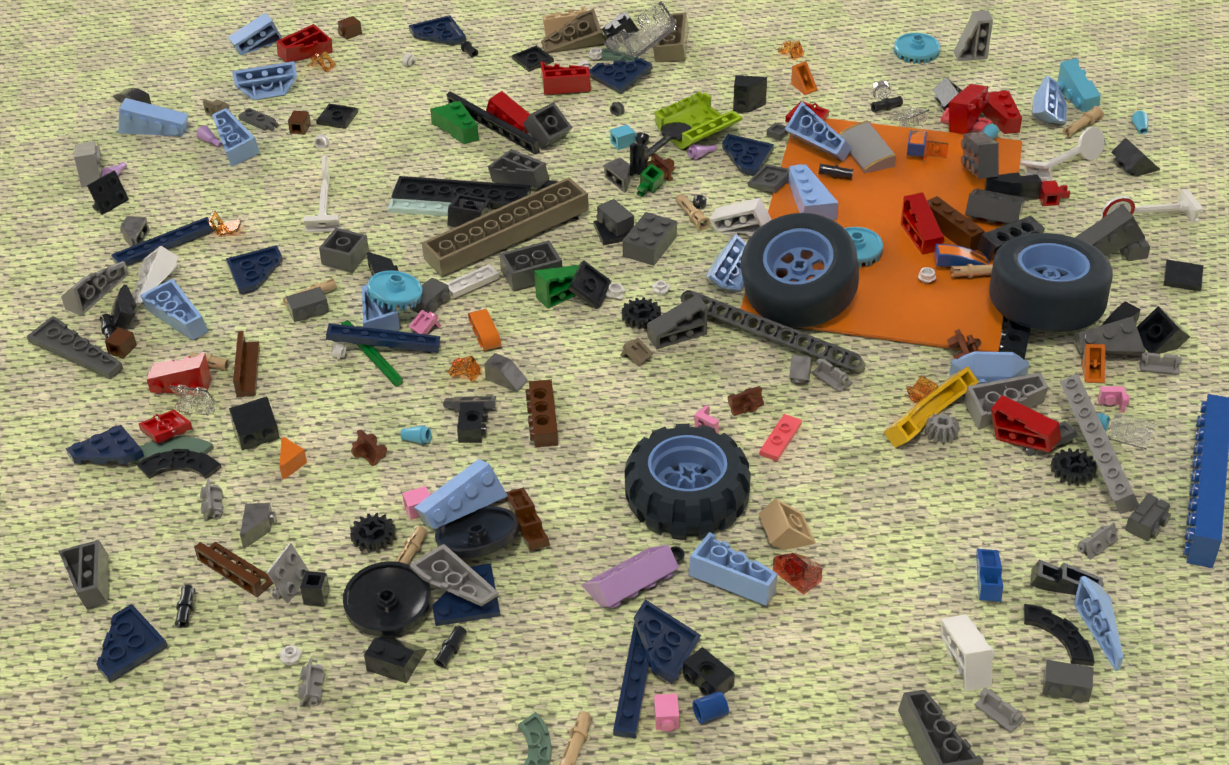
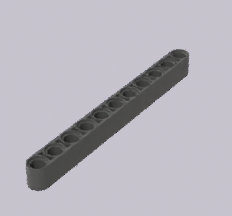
[680,290,866,374]

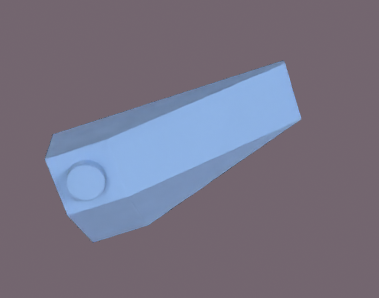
[1074,576,1123,671]

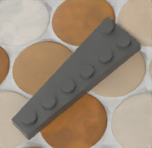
[27,316,123,379]

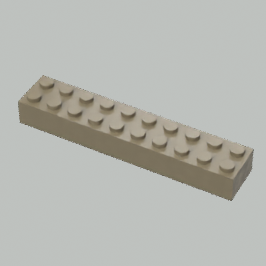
[422,177,589,277]

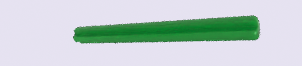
[341,320,403,387]

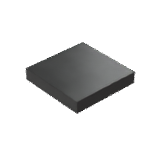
[747,164,789,193]

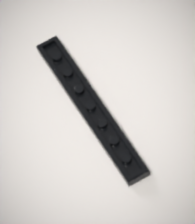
[446,91,540,154]

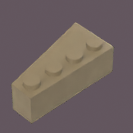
[653,12,689,62]

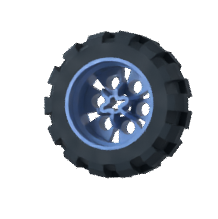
[624,423,751,540]

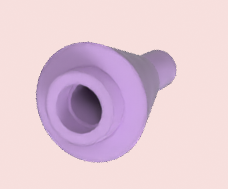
[196,125,223,148]
[688,144,717,160]
[101,162,127,177]

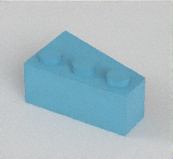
[1057,58,1101,112]

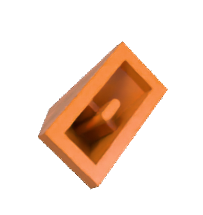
[791,61,818,95]
[1081,344,1105,383]
[279,437,307,479]

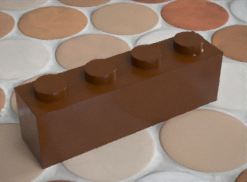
[927,196,985,251]

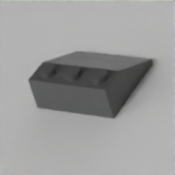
[965,188,1026,225]

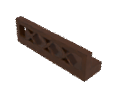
[233,331,260,397]
[194,542,274,597]

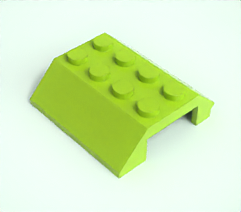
[654,92,743,149]

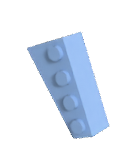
[118,98,188,136]
[785,101,852,162]
[212,108,260,167]
[788,164,838,220]
[689,532,778,605]

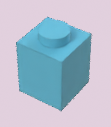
[610,124,636,150]

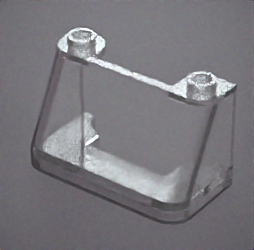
[603,1,676,57]

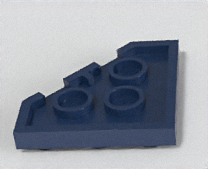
[409,15,466,45]
[589,58,653,94]
[722,134,774,175]
[226,245,283,294]
[66,425,144,464]
[432,563,500,627]
[633,599,701,684]
[96,604,168,683]

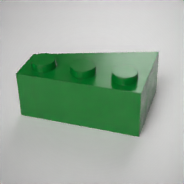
[430,101,479,144]
[534,265,579,309]

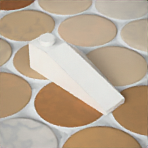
[132,246,179,306]

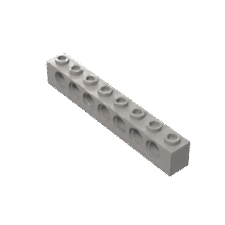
[1059,374,1139,514]

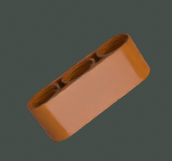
[468,309,501,351]

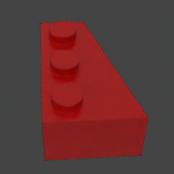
[277,24,332,62]
[541,62,591,95]
[949,84,990,134]
[982,90,1022,134]
[486,91,530,134]
[901,192,944,255]
[147,352,212,395]
[991,395,1061,452]

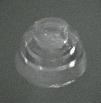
[870,80,892,101]

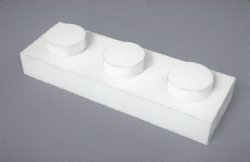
[445,264,499,298]

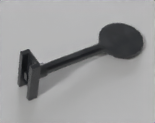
[630,122,692,176]

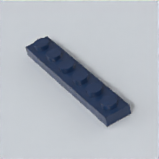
[111,217,216,266]
[326,323,440,353]
[613,622,650,738]

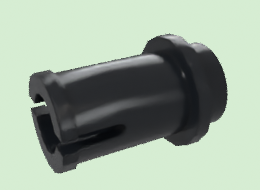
[461,41,478,58]

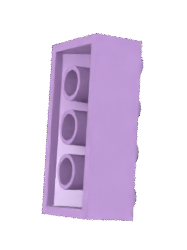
[581,545,679,609]

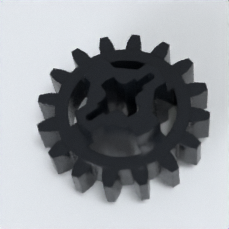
[622,297,661,329]
[1051,448,1097,486]
[350,513,396,553]

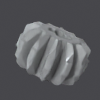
[925,412,959,445]

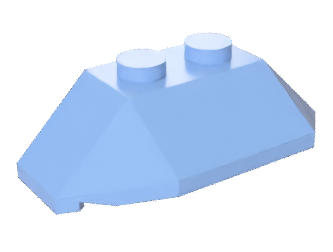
[232,61,297,100]
[1032,75,1067,125]
[705,234,746,292]
[949,351,1029,385]

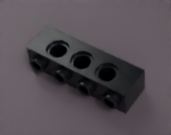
[976,216,1045,260]
[999,318,1031,360]

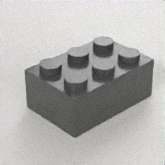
[961,132,999,179]
[622,212,677,266]
[499,240,563,291]

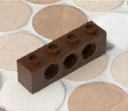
[526,379,558,448]

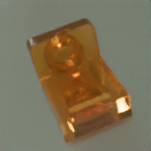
[777,40,804,60]
[448,356,482,381]
[906,375,938,403]

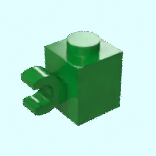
[636,163,664,197]

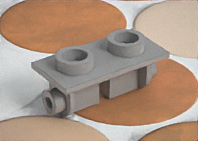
[1140,352,1182,374]
[812,358,853,392]
[200,479,223,522]
[1077,522,1118,560]
[297,658,324,707]
[974,688,1026,732]

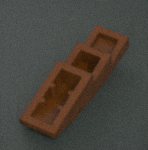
[505,487,550,551]

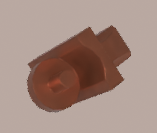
[648,153,675,181]
[947,329,981,359]
[727,386,764,416]
[351,430,387,466]

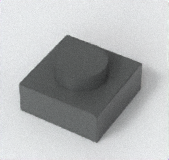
[766,122,788,140]

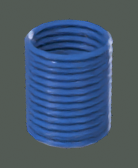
[692,691,729,724]

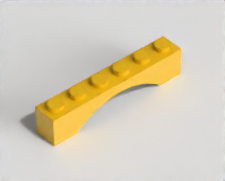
[884,366,979,448]

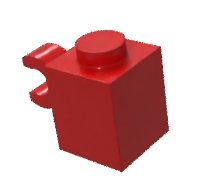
[1038,180,1070,207]

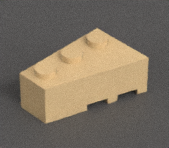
[542,6,587,37]

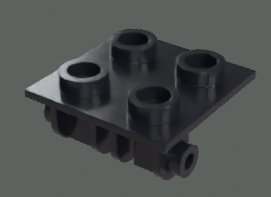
[87,170,129,215]

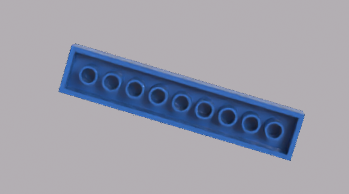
[1183,394,1229,569]

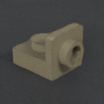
[203,99,229,115]
[620,338,653,366]

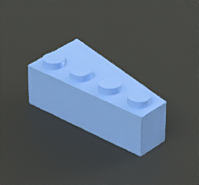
[140,278,209,340]
[414,459,508,529]

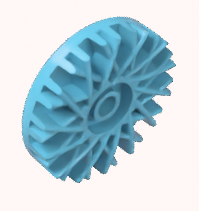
[894,33,940,64]
[844,227,883,268]
[367,271,423,311]

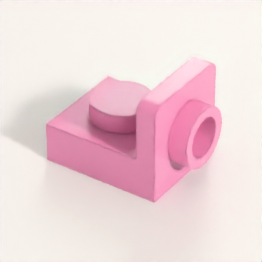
[408,310,441,334]
[1097,386,1130,413]
[694,405,719,434]

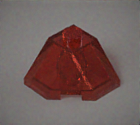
[773,553,823,595]

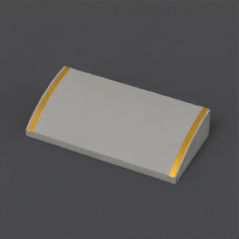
[839,120,896,173]

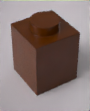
[337,16,362,40]
[288,110,311,135]
[105,328,137,359]

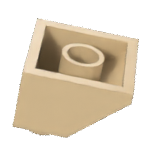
[758,498,816,550]

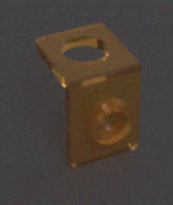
[306,51,336,73]
[923,140,949,165]
[208,211,242,236]

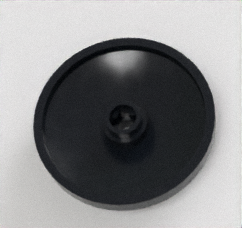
[435,506,519,558]
[343,561,431,636]

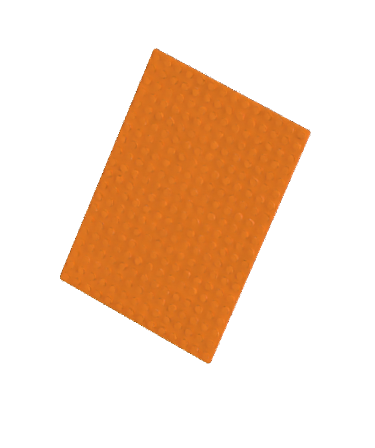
[739,118,1022,352]

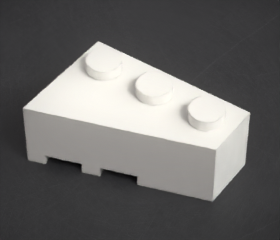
[709,198,772,236]
[941,614,994,691]

